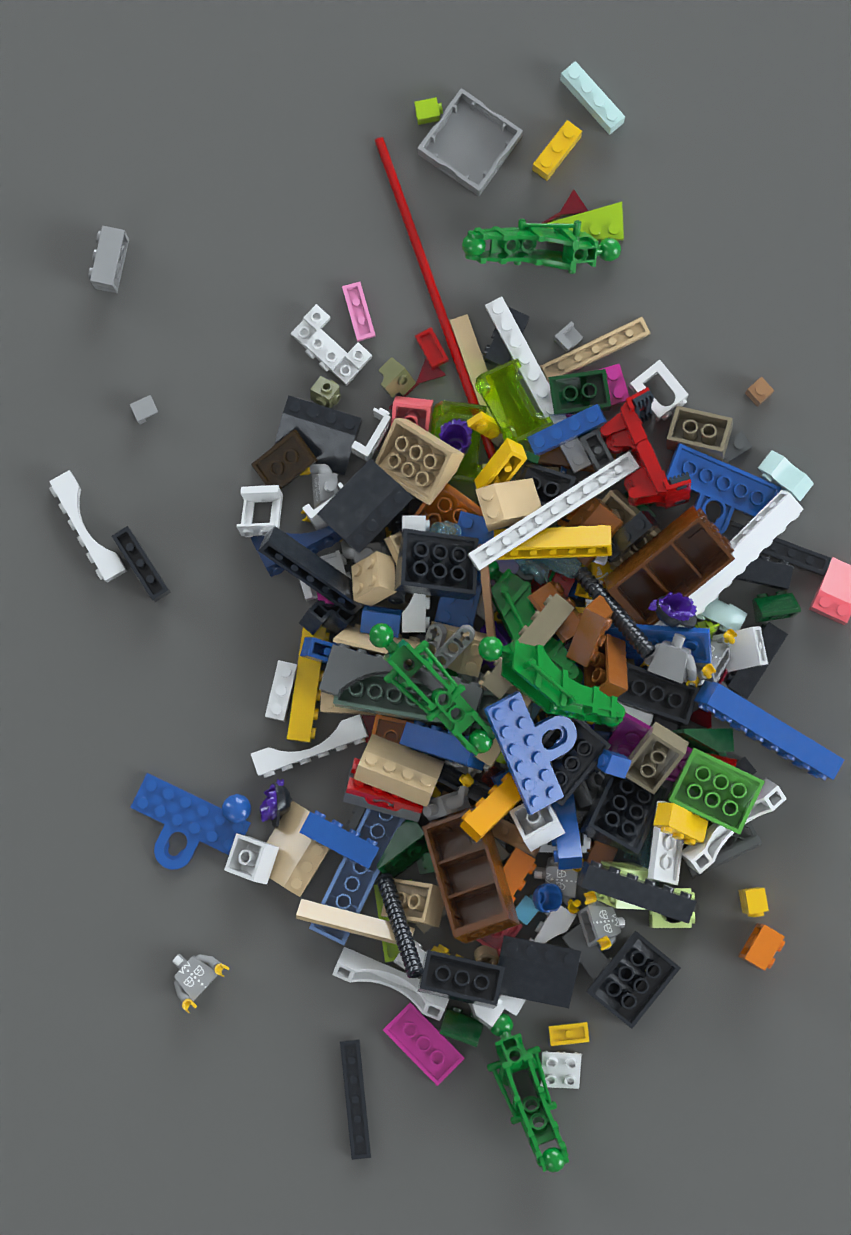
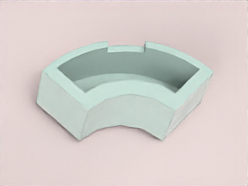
[758,450,814,501]
[696,597,747,633]

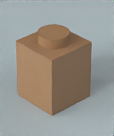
[745,377,774,407]

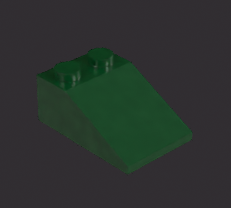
[548,369,611,415]
[752,590,801,623]
[671,728,734,756]
[376,819,429,878]
[439,1006,483,1047]

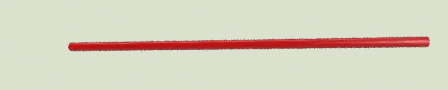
[374,137,496,460]

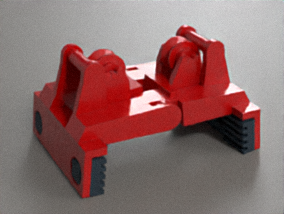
[600,387,692,509]

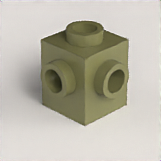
[310,376,341,408]

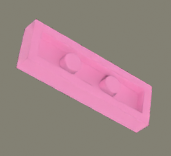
[342,282,376,342]

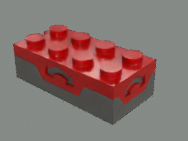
[343,758,423,822]

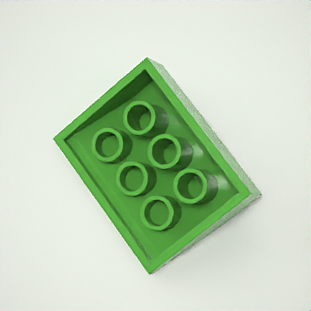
[667,747,765,834]

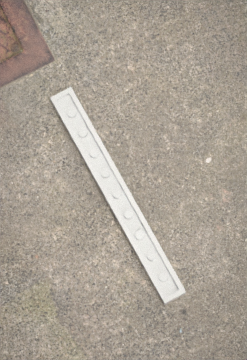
[485,297,591,473]
[468,451,639,571]

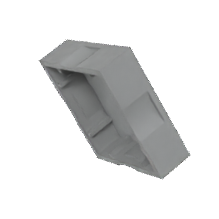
[417,88,523,197]

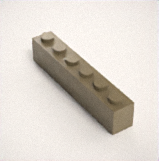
[481,593,574,700]

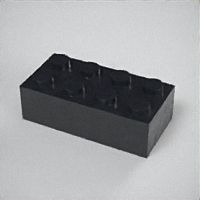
[617,663,700,726]
[417,950,505,1009]

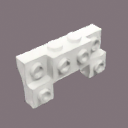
[291,304,372,386]

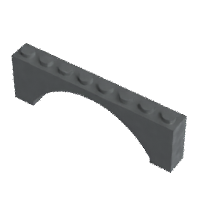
[319,643,484,736]

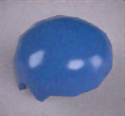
[222,794,252,823]
[533,883,563,913]

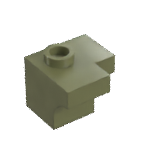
[378,357,416,398]

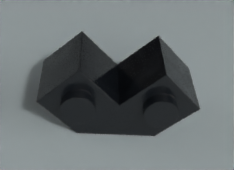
[299,600,357,636]

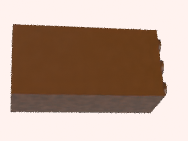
[603,505,735,625]
[422,807,520,944]

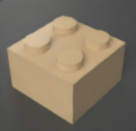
[351,551,397,606]

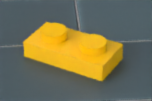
[467,411,506,439]
[548,1022,590,1046]

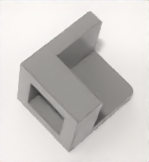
[554,321,583,353]
[130,395,158,424]

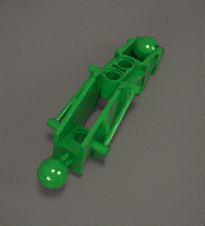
[462,218,621,274]
[489,560,583,684]
[369,623,496,756]
[478,636,625,727]
[487,1012,569,1173]

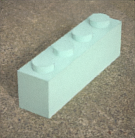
[560,61,625,135]

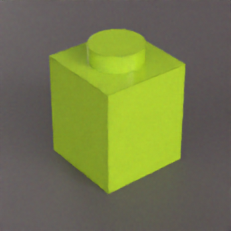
[414,97,443,125]

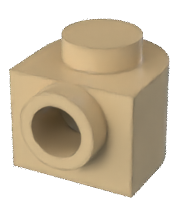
[474,945,499,965]

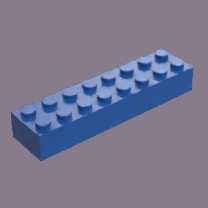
[694,680,845,780]

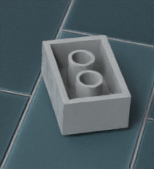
[88,226,129,294]

